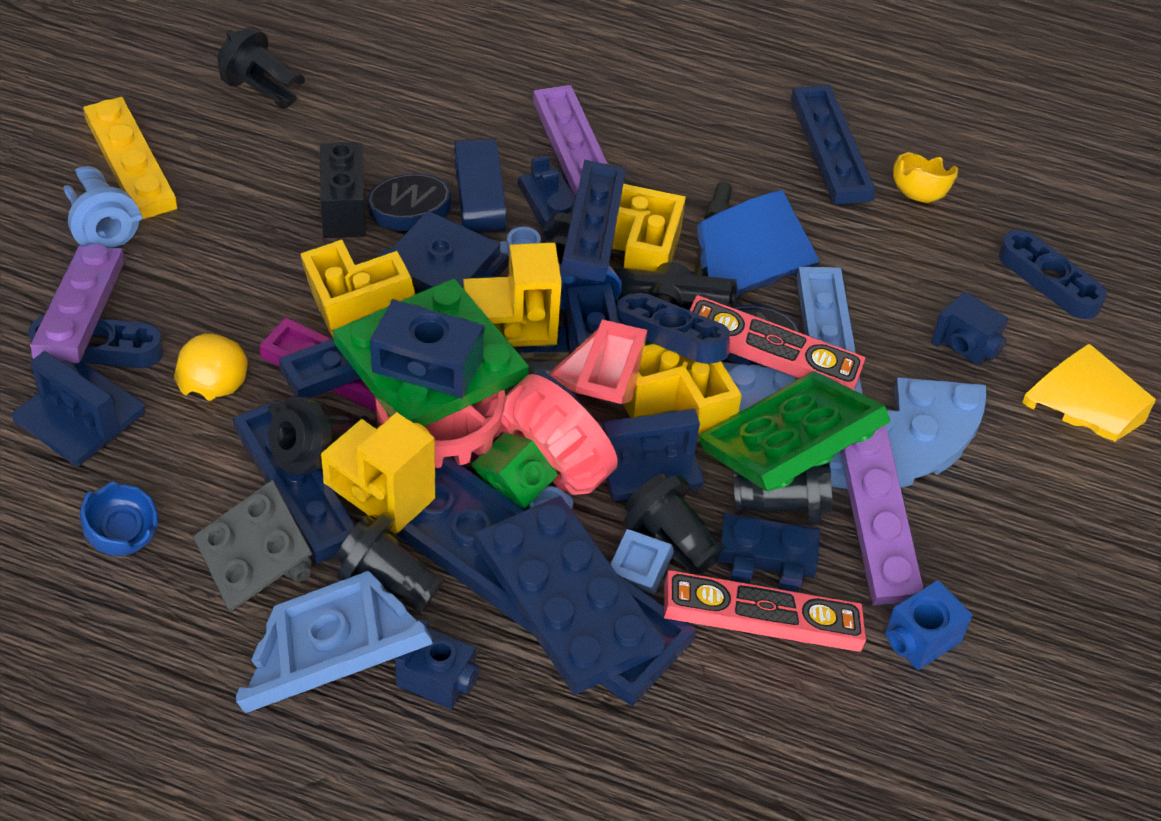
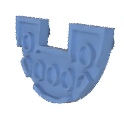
[722,362,986,489]

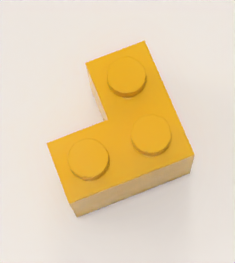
[612,184,686,271]
[300,240,415,339]
[463,243,561,347]
[623,344,742,442]
[321,412,435,534]

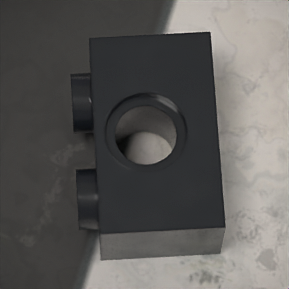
[320,142,366,238]

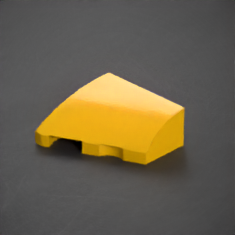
[1022,344,1156,442]

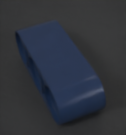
[454,138,506,233]

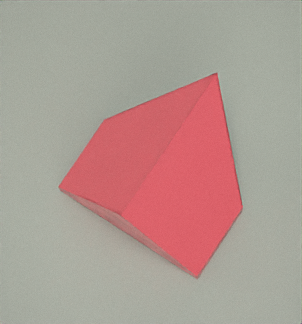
[548,319,647,404]

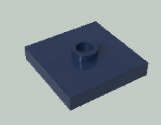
[387,211,501,292]

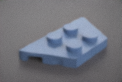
[236,571,433,713]

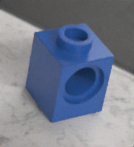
[884,580,973,671]

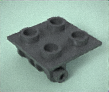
[193,480,313,611]

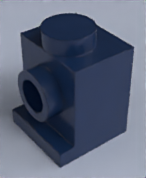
[931,291,1008,366]
[395,618,480,710]

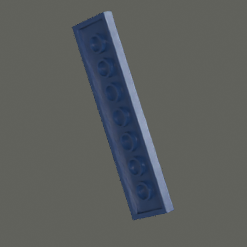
[396,457,696,707]

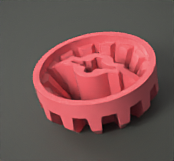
[501,374,618,495]
[376,390,505,468]

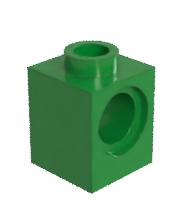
[471,432,558,508]

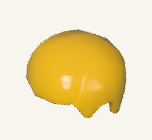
[893,152,958,203]
[174,333,248,401]

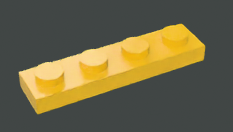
[83,97,177,219]

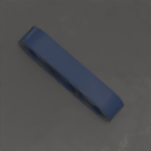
[999,230,1106,319]
[617,293,730,364]
[28,316,163,368]

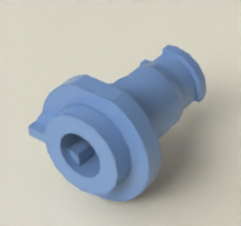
[64,166,143,248]

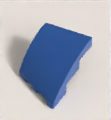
[697,190,820,297]

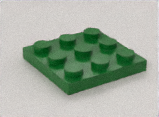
[333,278,529,427]
[698,371,891,492]

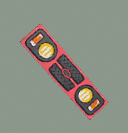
[689,295,866,390]
[664,570,866,652]

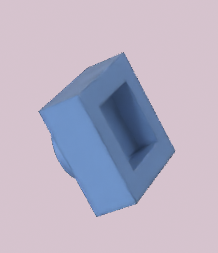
[610,529,674,595]

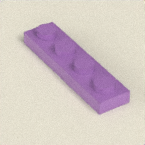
[533,85,608,197]
[30,244,124,363]
[840,425,923,605]

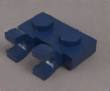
[718,513,820,593]

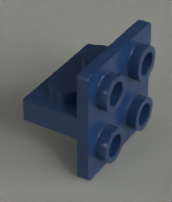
[12,351,145,466]
[598,409,704,501]

